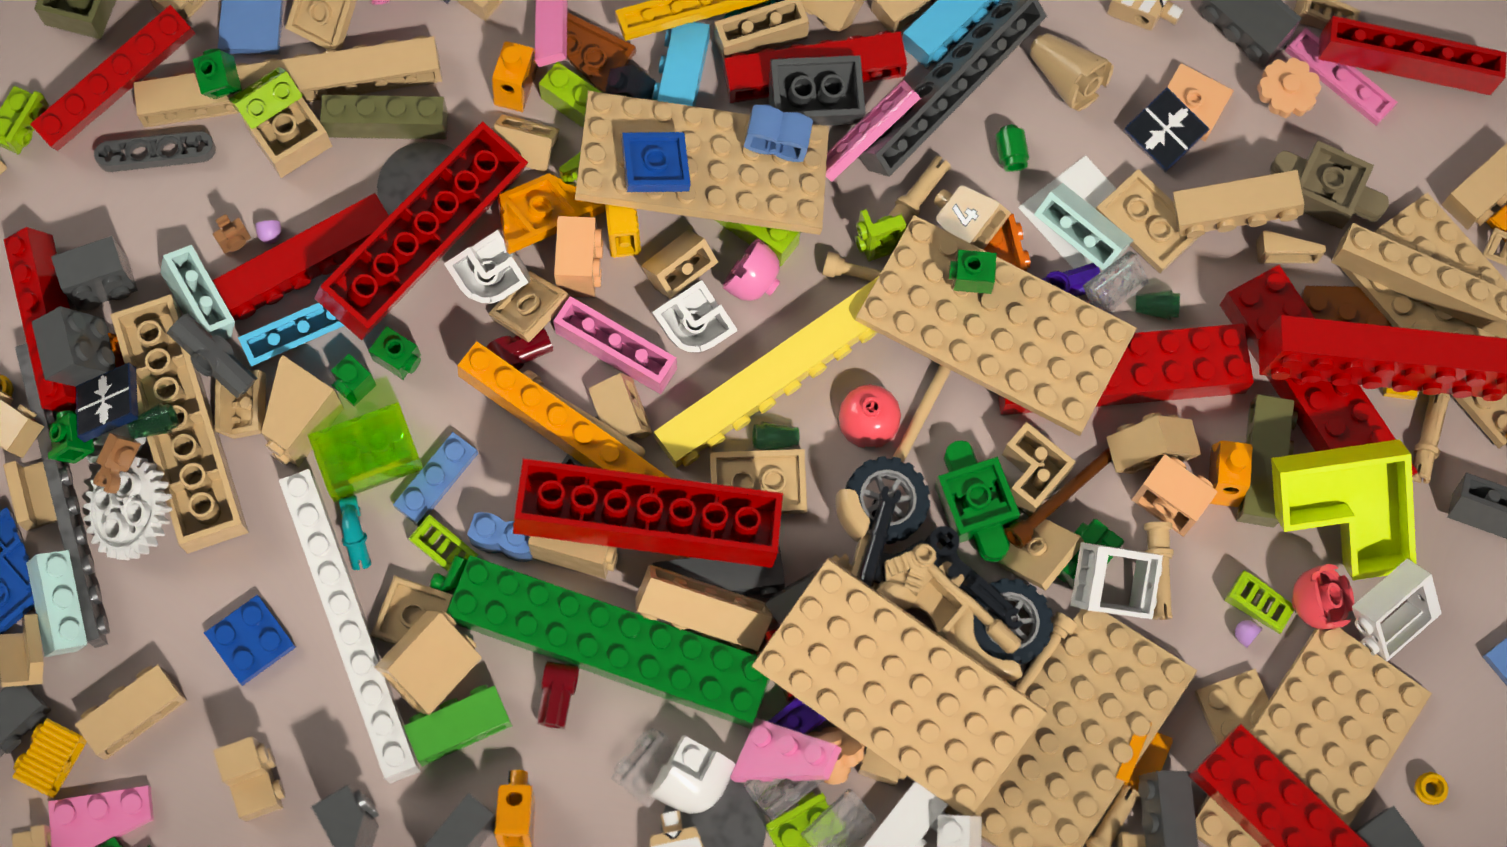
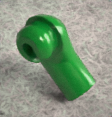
[429,555,468,593]

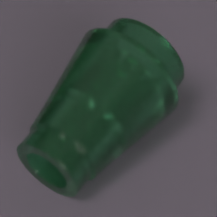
[1135,290,1180,320]
[127,403,179,439]
[752,421,800,450]

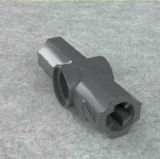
[167,313,258,399]

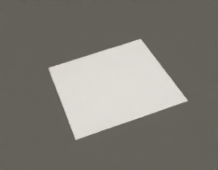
[1018,155,1116,269]

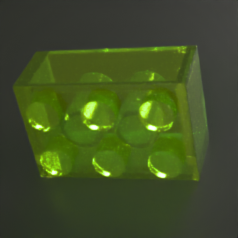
[308,402,423,502]

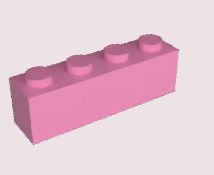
[553,296,677,395]

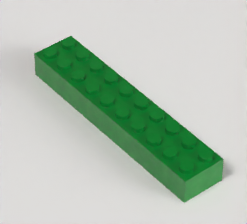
[447,555,770,729]

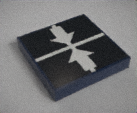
[1123,87,1210,173]
[76,363,138,442]

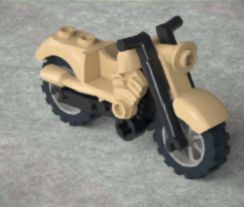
[831,456,1053,683]

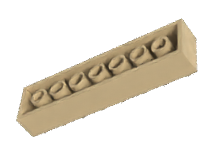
[110,294,249,554]

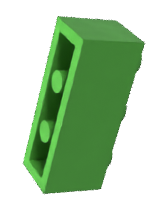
[403,685,512,766]

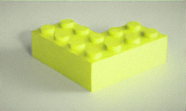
[1271,439,1416,580]

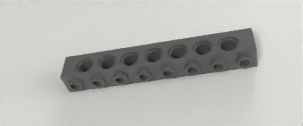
[859,0,1047,177]

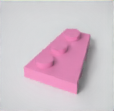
[730,718,841,782]
[48,786,154,847]

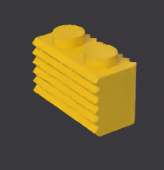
[605,204,641,257]
[12,718,87,798]

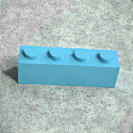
[902,0,1001,68]
[653,22,710,107]
[238,303,345,366]

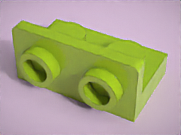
[228,66,302,129]
[0,86,49,155]
[855,209,906,262]
[765,792,842,847]

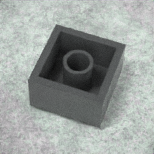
[51,236,138,311]
[32,306,116,387]

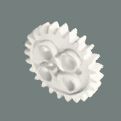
[83,456,172,560]

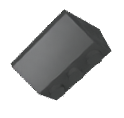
[1199,0,1302,68]
[769,55,866,126]
[311,785,379,847]

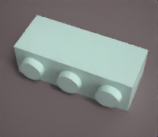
[1034,183,1133,272]
[160,245,235,340]
[26,550,88,657]

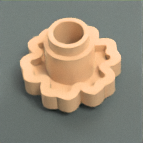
[1257,58,1321,118]
[807,727,866,785]

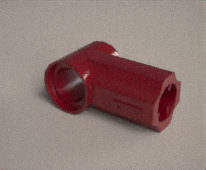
[486,328,554,370]
[537,661,579,729]

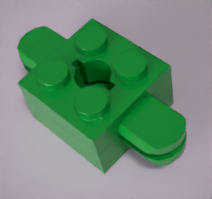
[934,440,1020,563]

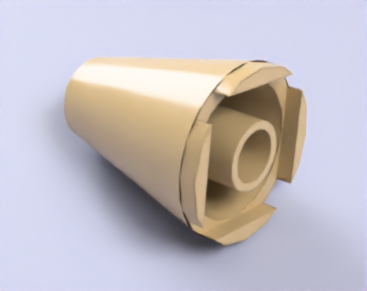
[1030,33,1114,111]

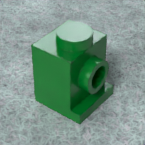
[331,354,376,406]
[47,411,94,464]

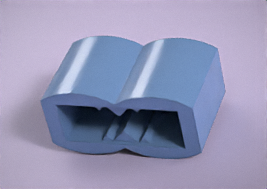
[744,104,813,162]
[467,512,533,562]

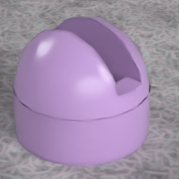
[255,220,281,244]
[1235,620,1263,648]

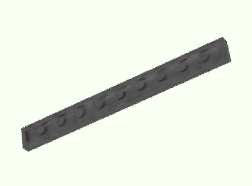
[15,343,110,648]

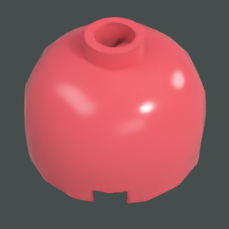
[838,384,901,448]
[1292,564,1355,629]

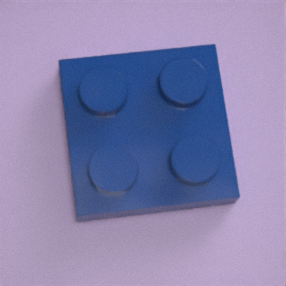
[621,132,691,192]
[204,594,296,686]

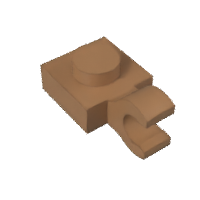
[212,214,251,254]
[93,433,141,494]

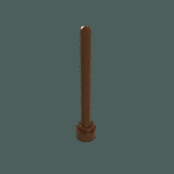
[1004,447,1112,549]

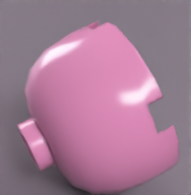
[722,238,780,301]

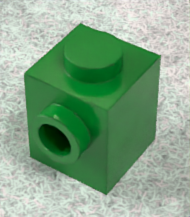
[193,48,242,99]
[949,250,997,294]
[368,326,421,380]

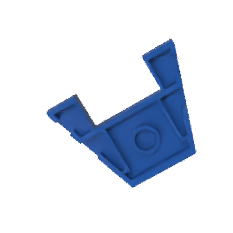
[0,507,35,634]

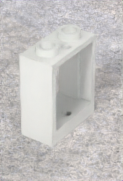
[1070,542,1163,619]
[1352,558,1442,662]

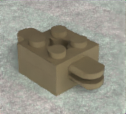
[1270,140,1389,229]

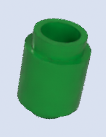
[995,124,1030,172]

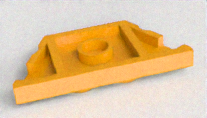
[498,173,606,254]

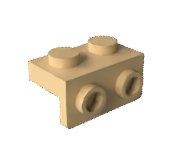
[214,370,266,439]

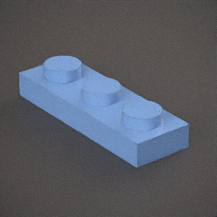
[393,432,479,526]

